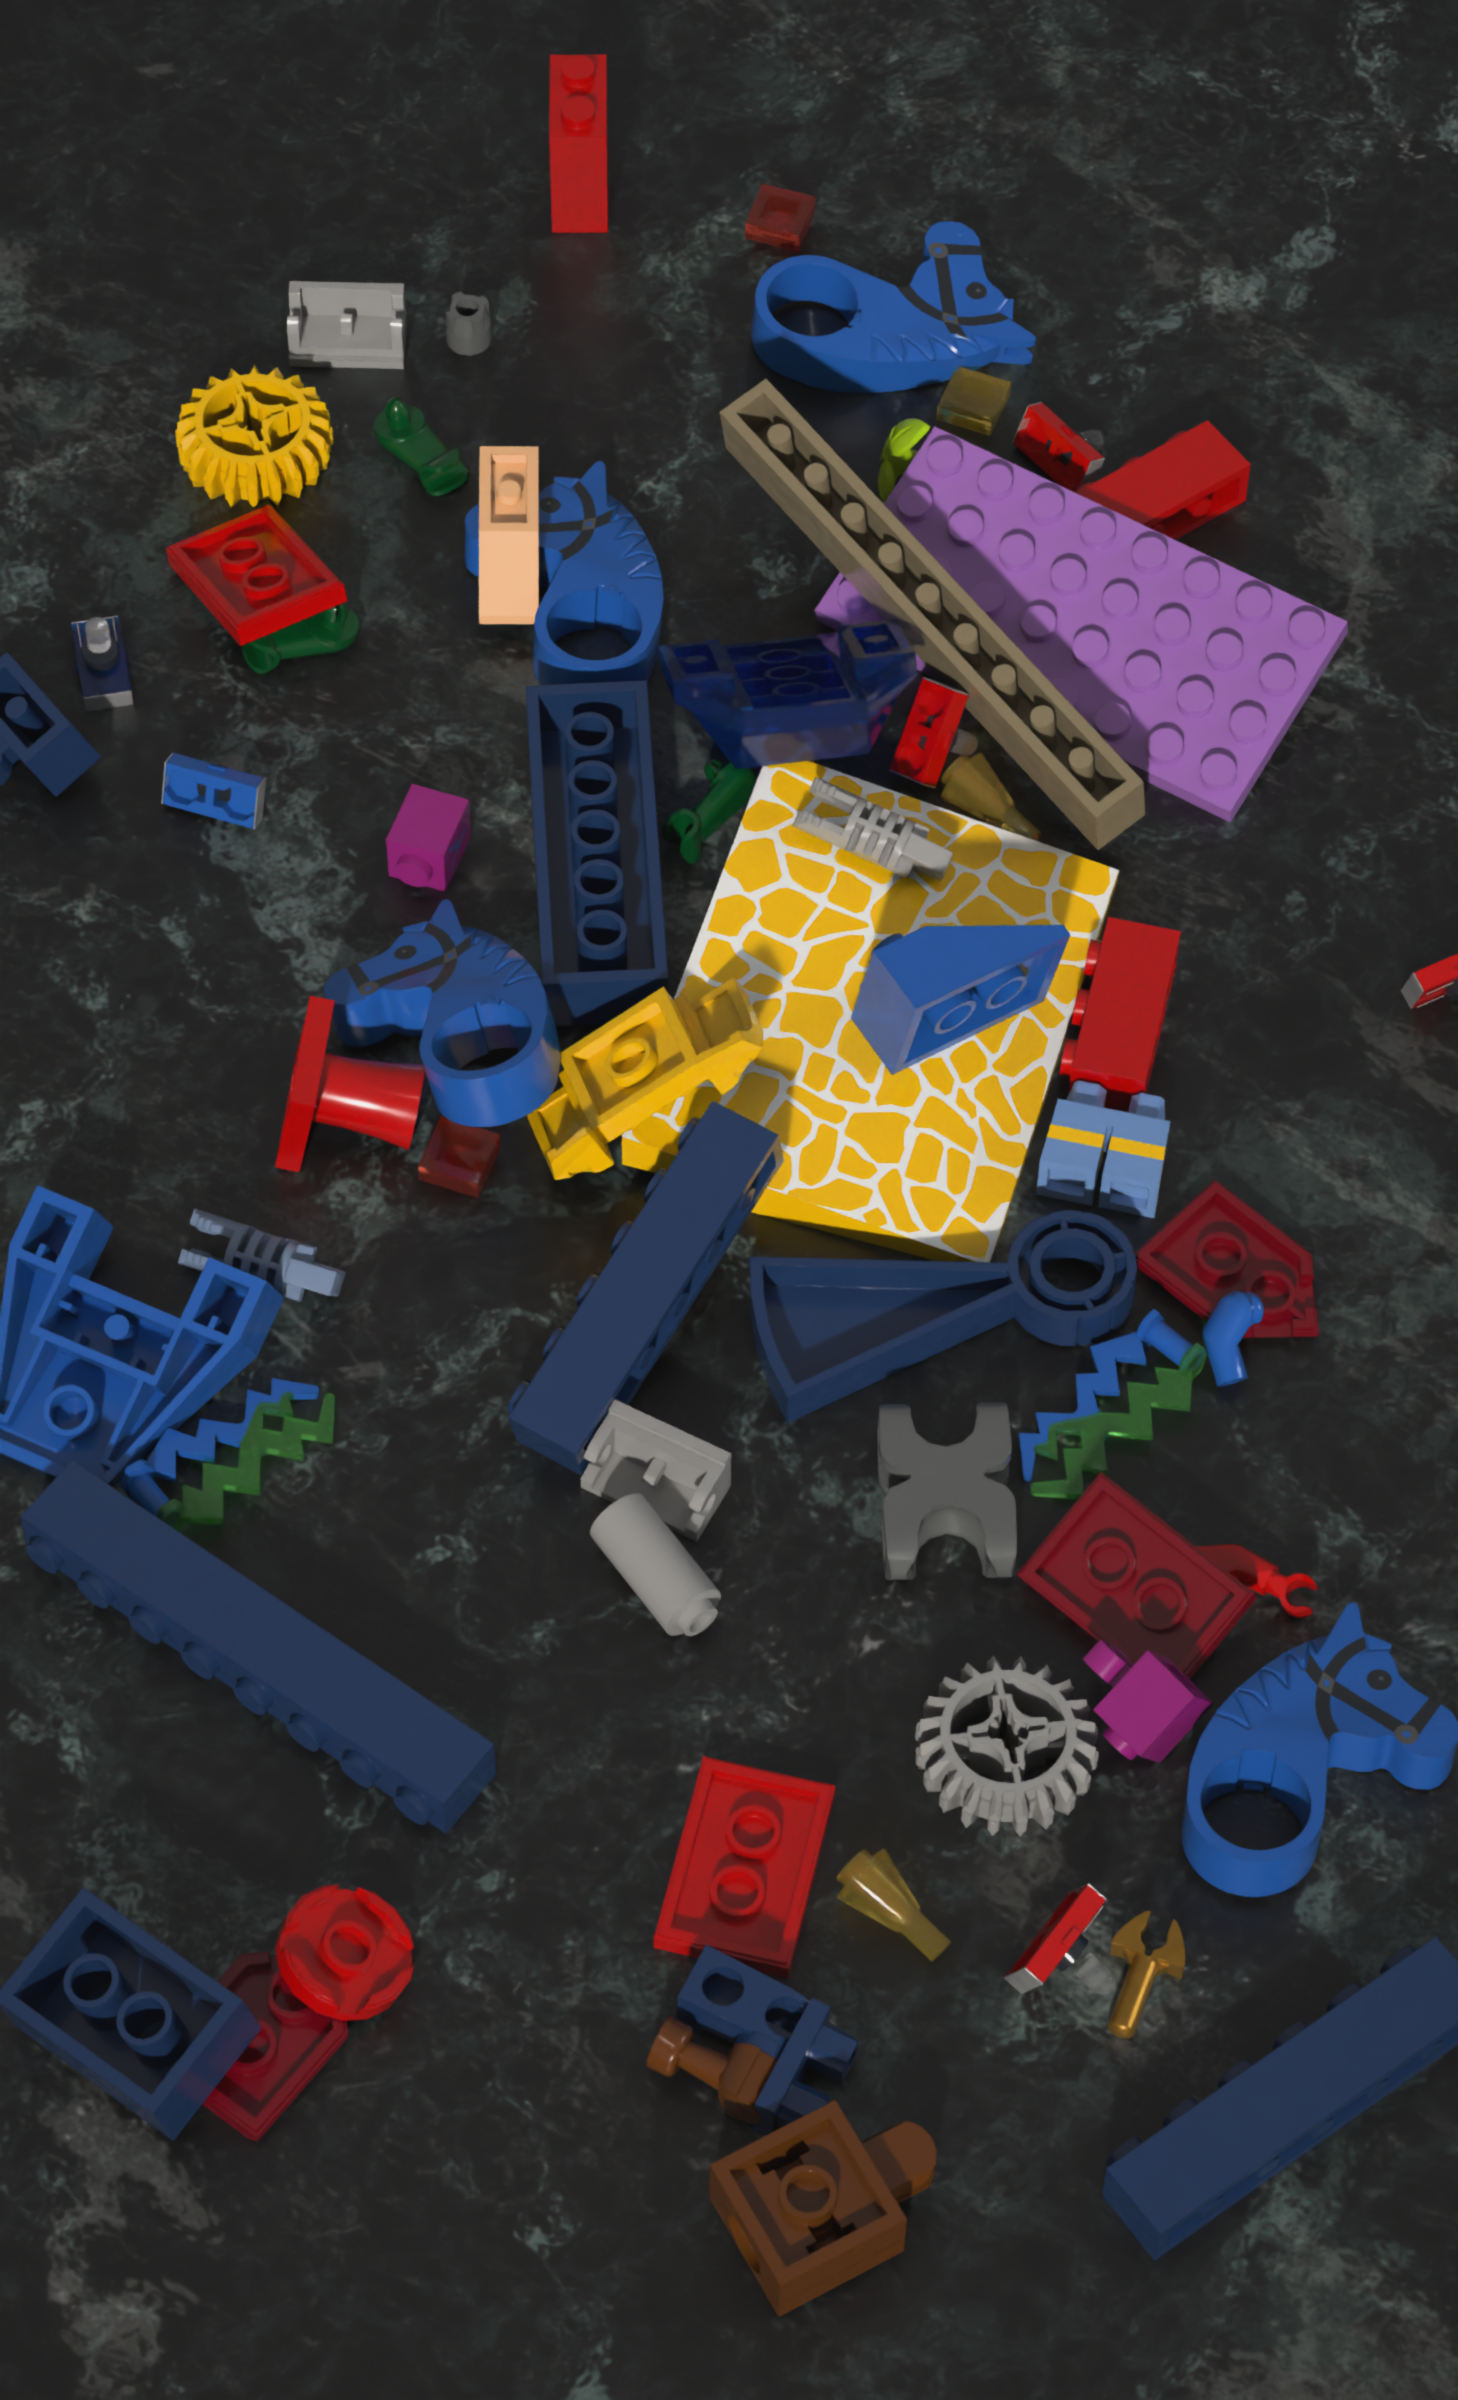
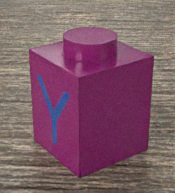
[386,784,471,892]

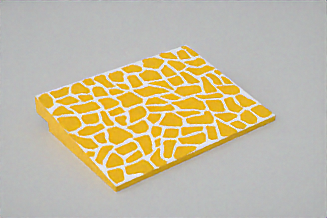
[622,747,1119,1263]

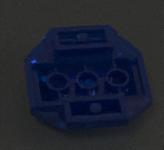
[659,619,917,769]

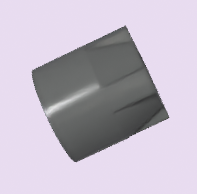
[445,291,492,356]

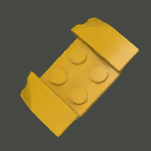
[527,977,763,1180]

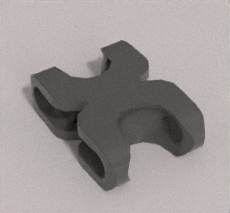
[877,1402,1017,1580]

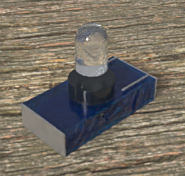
[71,616,133,712]

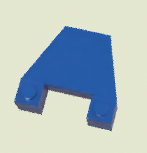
[0,1185,284,1487]

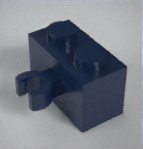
[0,652,101,797]

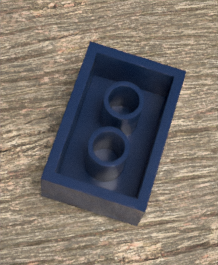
[0,1887,262,2141]

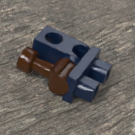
[646,1944,859,2136]

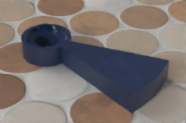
[749,1210,1137,1423]

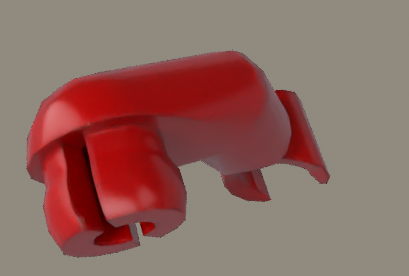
[1195,1544,1318,1619]

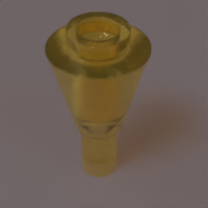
[941,753,1042,841]
[836,1848,951,1962]

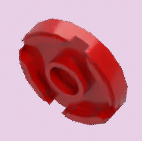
[275,1885,414,2021]

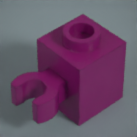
[1083,1639,1214,1763]

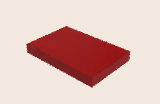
[165,505,348,646]
[654,1756,836,1979]

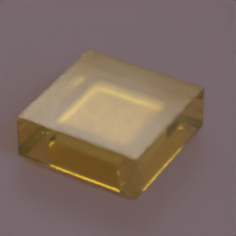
[937,367,1011,436]

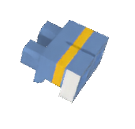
[1036,1080,1170,1218]

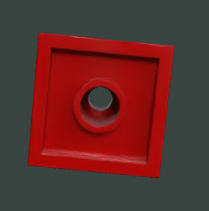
[275,995,425,1172]

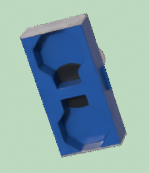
[161,752,266,829]

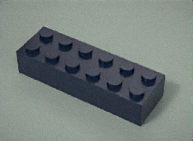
[526,680,668,1027]

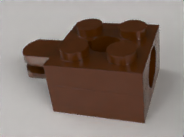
[709,2100,937,2317]

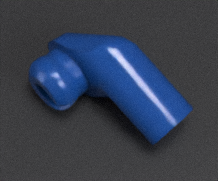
[1202,1291,1264,1387]

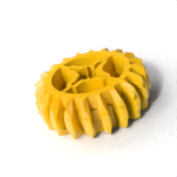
[175,364,333,510]

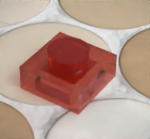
[745,184,816,252]
[418,1116,501,1198]

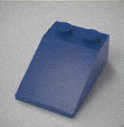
[851,925,1070,1075]

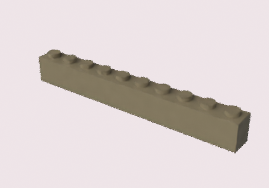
[719,379,1145,850]

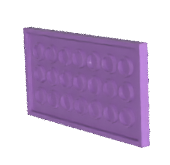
[815,426,1348,823]

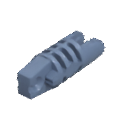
[178,1209,346,1302]

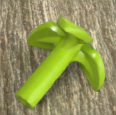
[877,418,930,504]

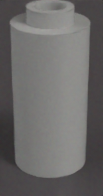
[590,1493,721,1636]

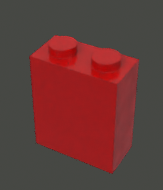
[549,54,608,233]

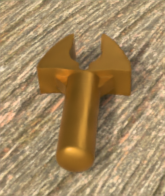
[1108,1910,1185,2039]

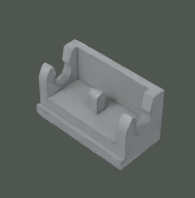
[287,281,407,369]
[581,1400,731,1542]

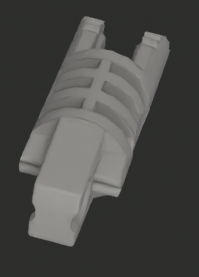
[792,777,953,881]

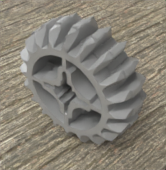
[915,1655,1099,1837]

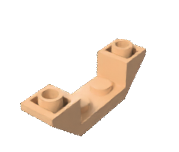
[479,446,539,624]

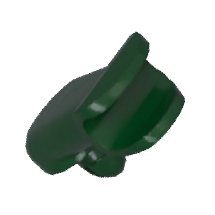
[374,397,469,497]
[242,603,360,674]
[661,759,756,864]

